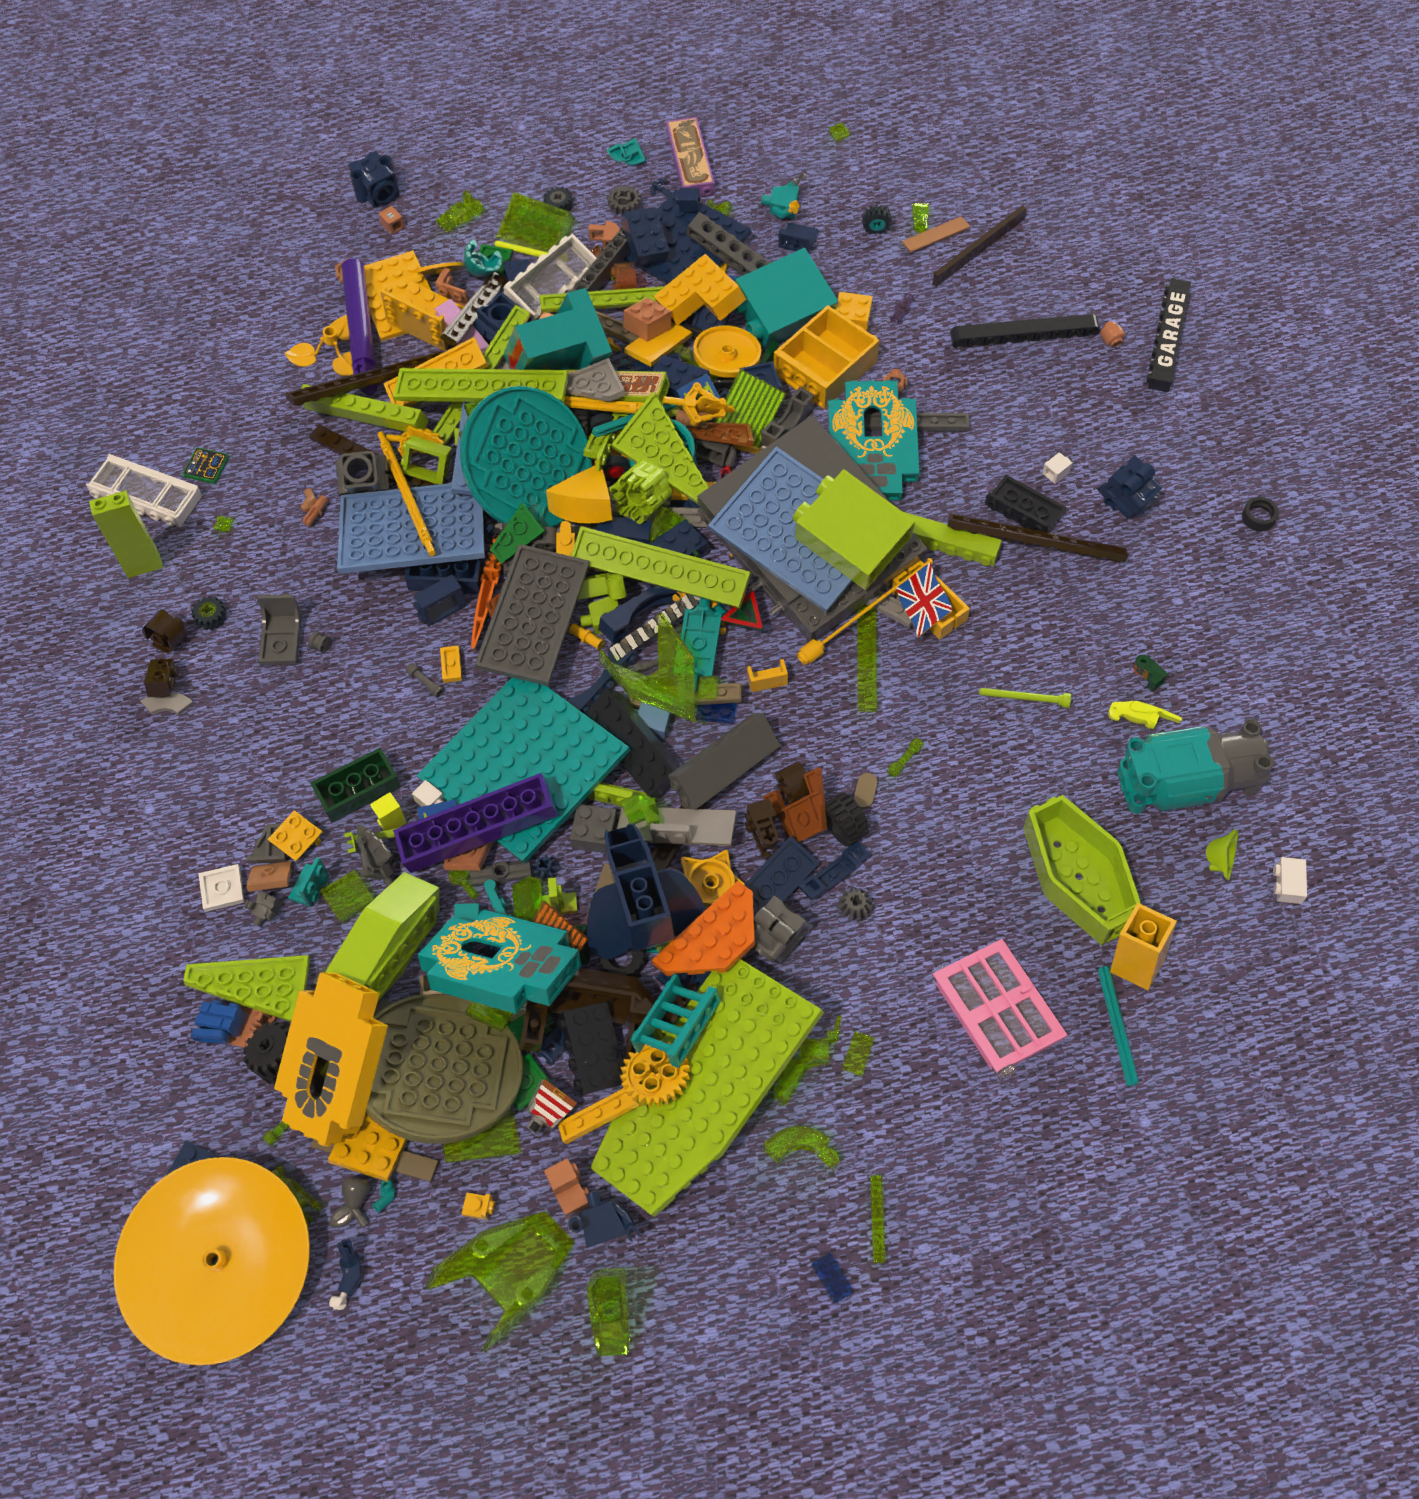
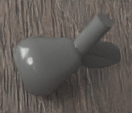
[329,1177,370,1228]

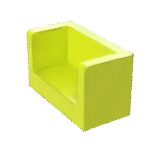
[370,792,407,831]

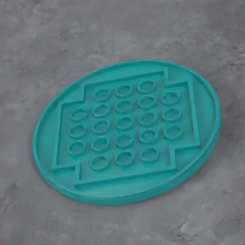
[460,386,592,527]

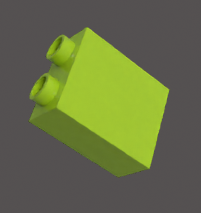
[792,469,915,591]

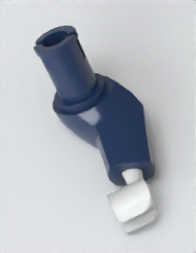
[329,1239,361,1310]

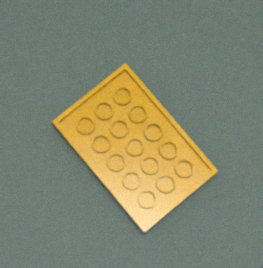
[364,251,431,342]

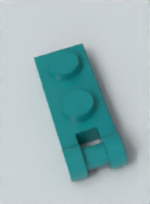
[484,879,512,917]

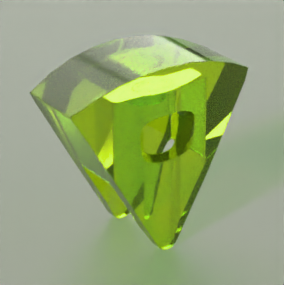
[587,1268,631,1357]

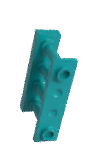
[631,974,721,1068]

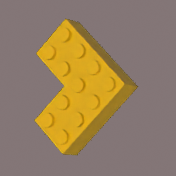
[653,254,746,326]

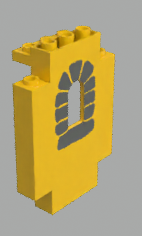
[274,972,388,1146]

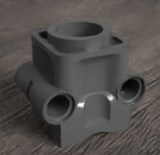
[335,451,390,497]
[753,896,813,963]

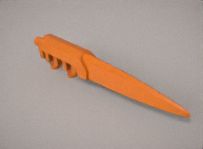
[471,535,502,650]

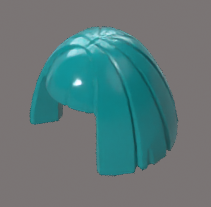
[464,239,502,277]

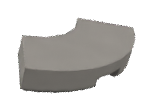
[140,692,194,715]

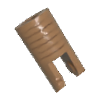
[676,409,709,428]

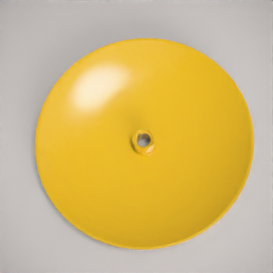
[114,1157,310,1365]

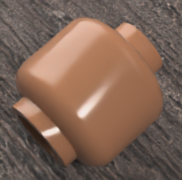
[1100,321,1125,348]

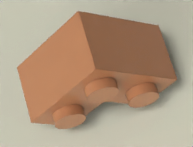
[544,1158,589,1219]

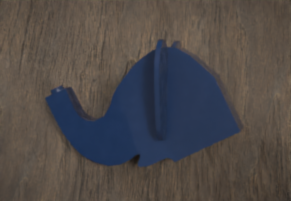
[586,823,706,959]

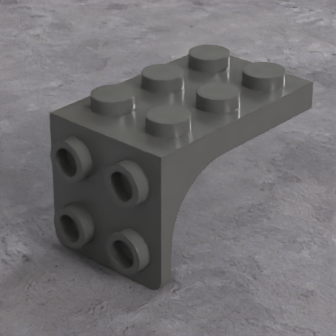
[257,594,302,665]

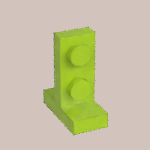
[536,878,578,917]

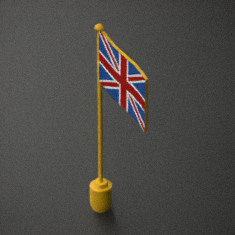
[796,558,952,665]

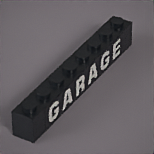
[1146,278,1191,393]

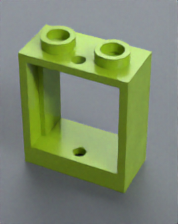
[401,435,452,485]

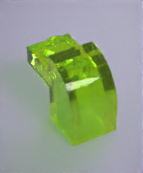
[620,794,660,829]

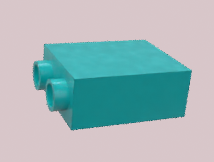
[733,247,839,349]

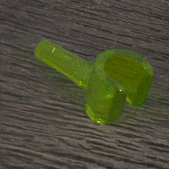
[827,1015,842,1043]

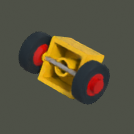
[588,413,630,482]

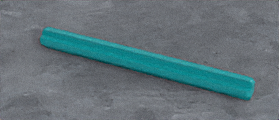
[592,404,678,437]
[1098,966,1139,1086]

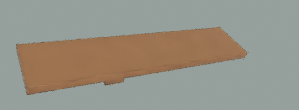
[902,217,970,253]

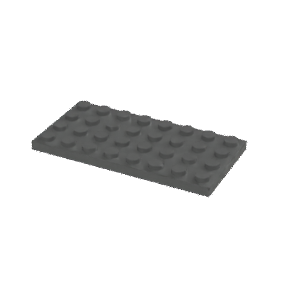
[475,544,589,686]

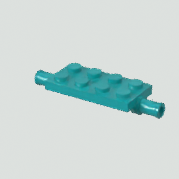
[674,598,722,693]

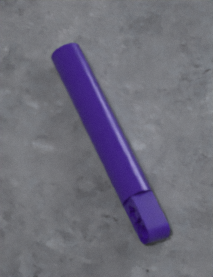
[341,259,377,396]

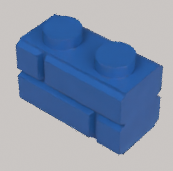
[194,1000,247,1037]

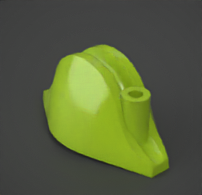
[1206,829,1239,880]

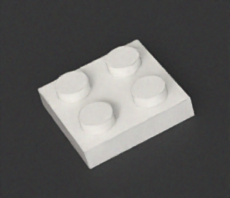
[199,864,245,912]

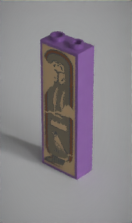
[666,117,715,196]

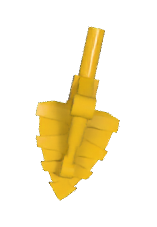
[663,383,735,426]
[386,426,444,457]

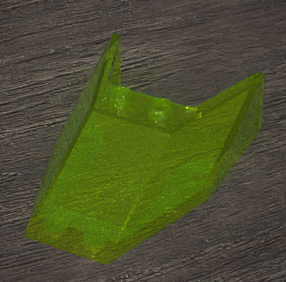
[426,1211,574,1353]

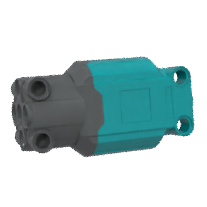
[1117,719,1274,814]

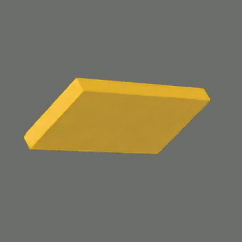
[624,321,692,367]

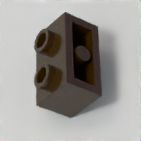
[144,658,179,697]

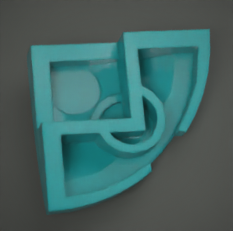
[607,138,647,166]

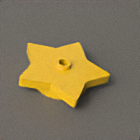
[681,850,745,909]

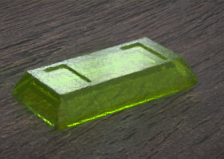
[842,1031,874,1076]

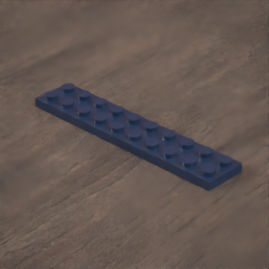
[656,836,820,1006]

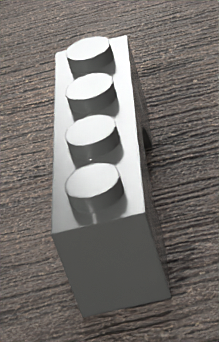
[761,387,814,446]

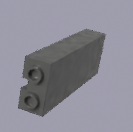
[668,713,780,810]

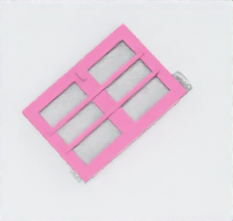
[932,939,1067,1081]

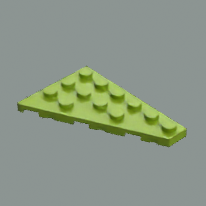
[611,392,709,505]
[183,955,310,1022]

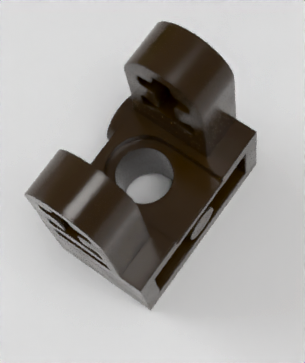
[744,798,778,860]

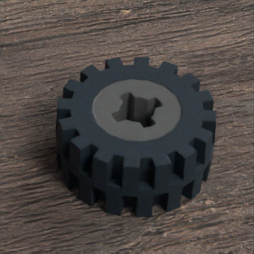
[544,187,573,216]

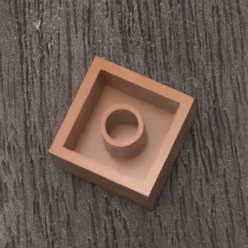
[624,297,671,342]

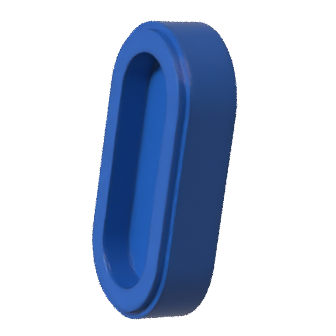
[190,1029,230,1044]

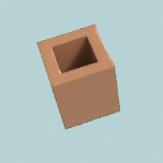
[378,206,405,235]

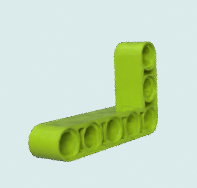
[578,572,626,600]

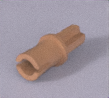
[303,495,329,527]

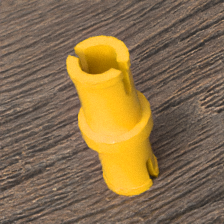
[569,623,605,650]

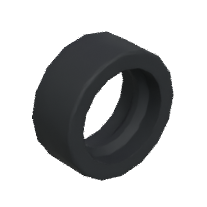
[1242,497,1279,532]

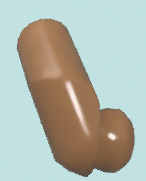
[301,488,317,512]

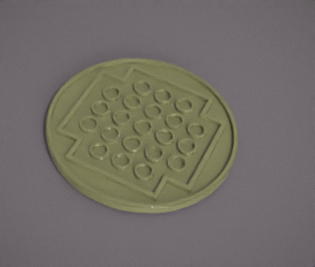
[366,994,523,1144]

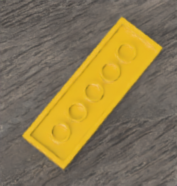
[384,337,488,407]

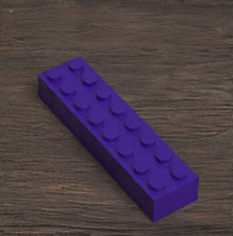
[393,773,558,873]

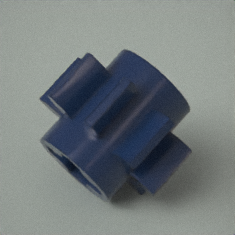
[532,855,557,881]

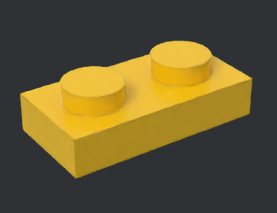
[440,645,462,683]

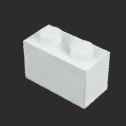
[1273,857,1307,904]

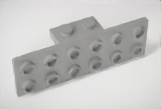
[617,807,736,846]

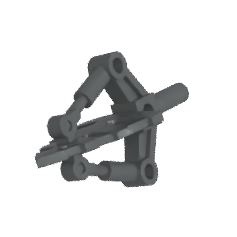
[356,824,399,887]

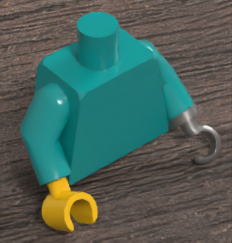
[761,173,806,219]

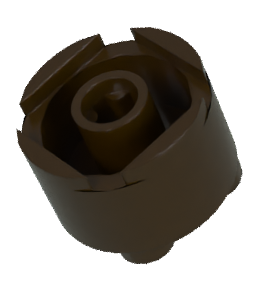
[142,609,187,653]
[774,762,810,805]

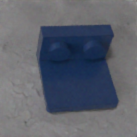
[778,222,819,254]

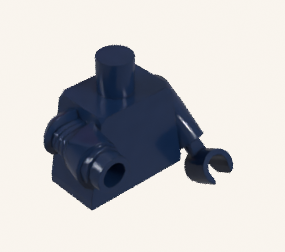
[567,1190,641,1248]

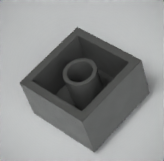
[570,804,618,853]

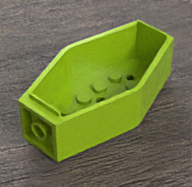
[1023,795,1141,946]
[325,872,440,1002]

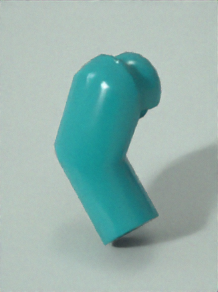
[372,1180,395,1213]

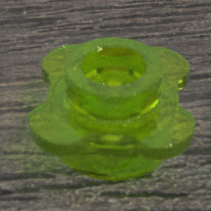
[213,516,234,532]

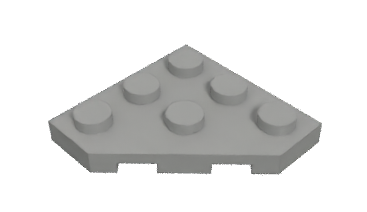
[566,358,626,402]

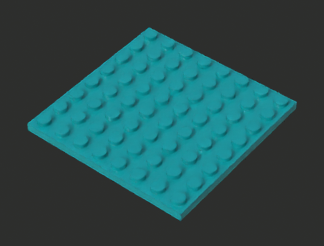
[416,678,631,864]

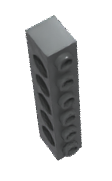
[685,212,769,275]

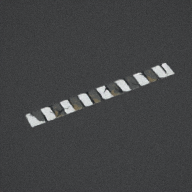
[610,594,700,661]

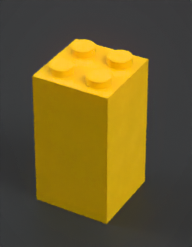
[1110,903,1177,991]

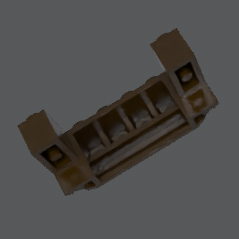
[519,968,655,1066]

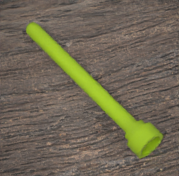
[979,688,1071,708]

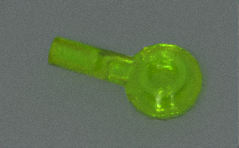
[448,870,478,900]

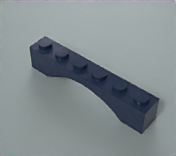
[598,586,687,643]
[566,638,638,714]

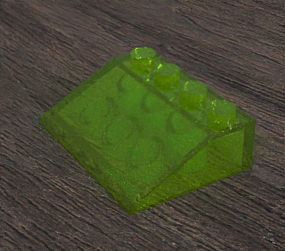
[496,192,576,253]

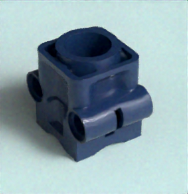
[348,151,400,208]
[473,292,532,344]
[1097,455,1162,519]

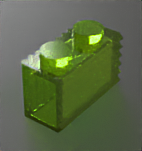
[511,876,544,922]

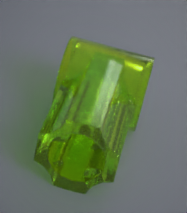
[912,203,929,233]

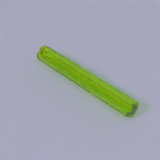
[870,1175,885,1264]

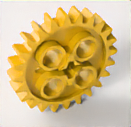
[620,1040,691,1108]

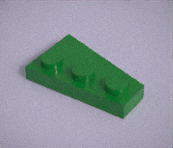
[490,502,545,565]

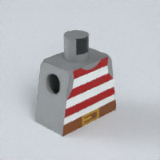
[526,1079,577,1134]

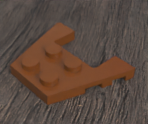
[762,768,827,843]

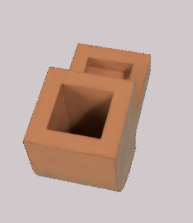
[588,221,620,250]

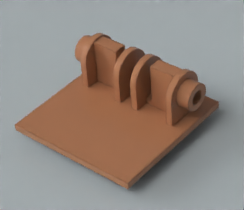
[228,1004,276,1048]

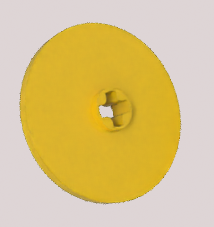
[417,262,466,275]

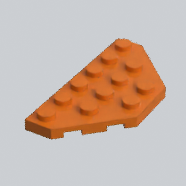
[652,881,755,976]

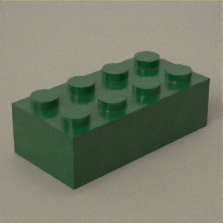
[310,747,401,823]

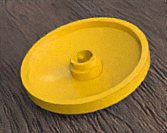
[693,326,761,377]

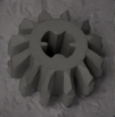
[839,887,873,922]

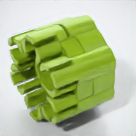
[609,460,672,524]

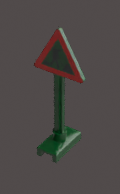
[692,549,763,630]

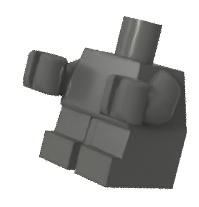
[244,891,283,927]

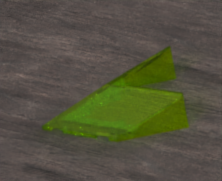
[599,612,695,723]

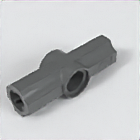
[470,860,532,887]

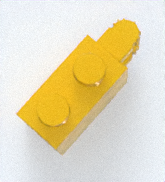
[556,521,575,556]

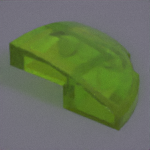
[649,506,689,543]

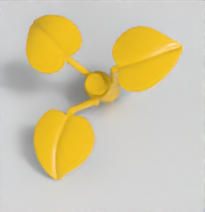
[285,315,353,376]

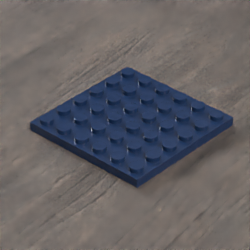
[623,189,752,284]

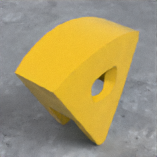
[546,465,612,523]

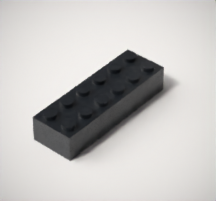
[585,689,681,799]

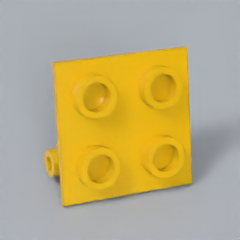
[267,810,323,861]

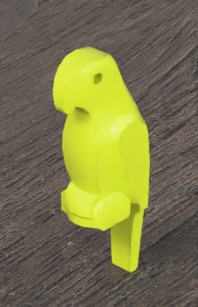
[1108,701,1182,729]

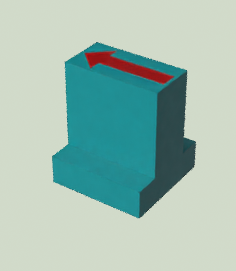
[504,288,612,370]

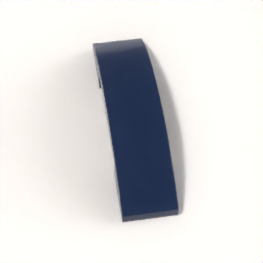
[798,841,871,901]

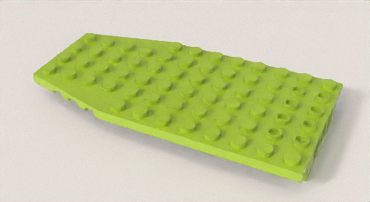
[590,959,824,1217]

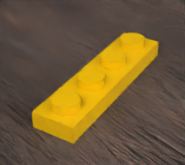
[558,1088,641,1144]

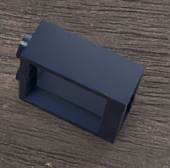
[413,575,466,627]

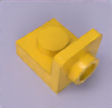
[462,1193,495,1220]

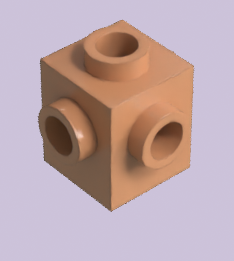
[883,369,908,394]

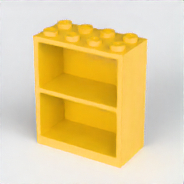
[774,305,880,410]

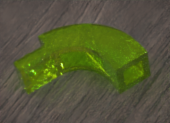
[763,1126,840,1171]

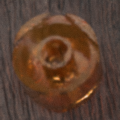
[610,262,637,290]

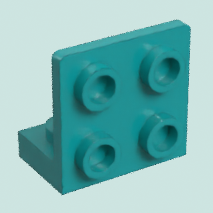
[288,857,329,907]

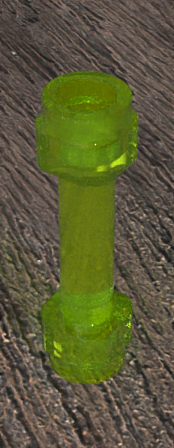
[887,738,924,778]
[262,1121,289,1146]

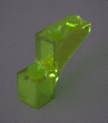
[774,1038,829,1106]

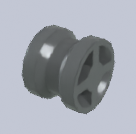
[308,631,331,653]

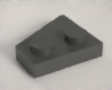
[246,823,286,864]

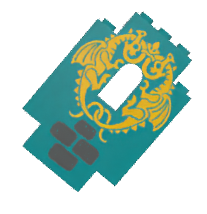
[828,380,919,501]
[418,910,581,1014]

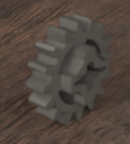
[607,184,642,215]

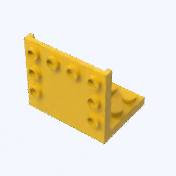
[380,281,464,351]

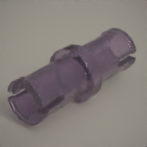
[890,293,914,324]

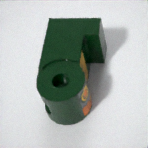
[1133,654,1168,692]

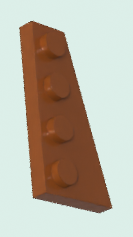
[685,422,753,447]

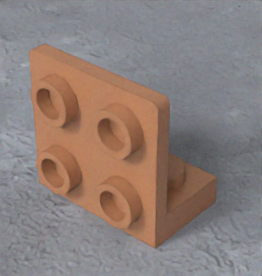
[435,267,469,307]

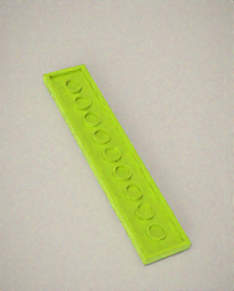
[393,368,569,403]
[571,526,752,609]

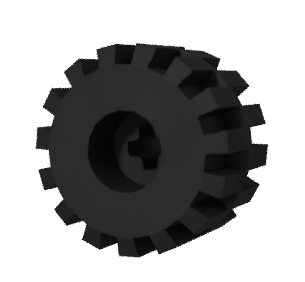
[243,1021,289,1085]

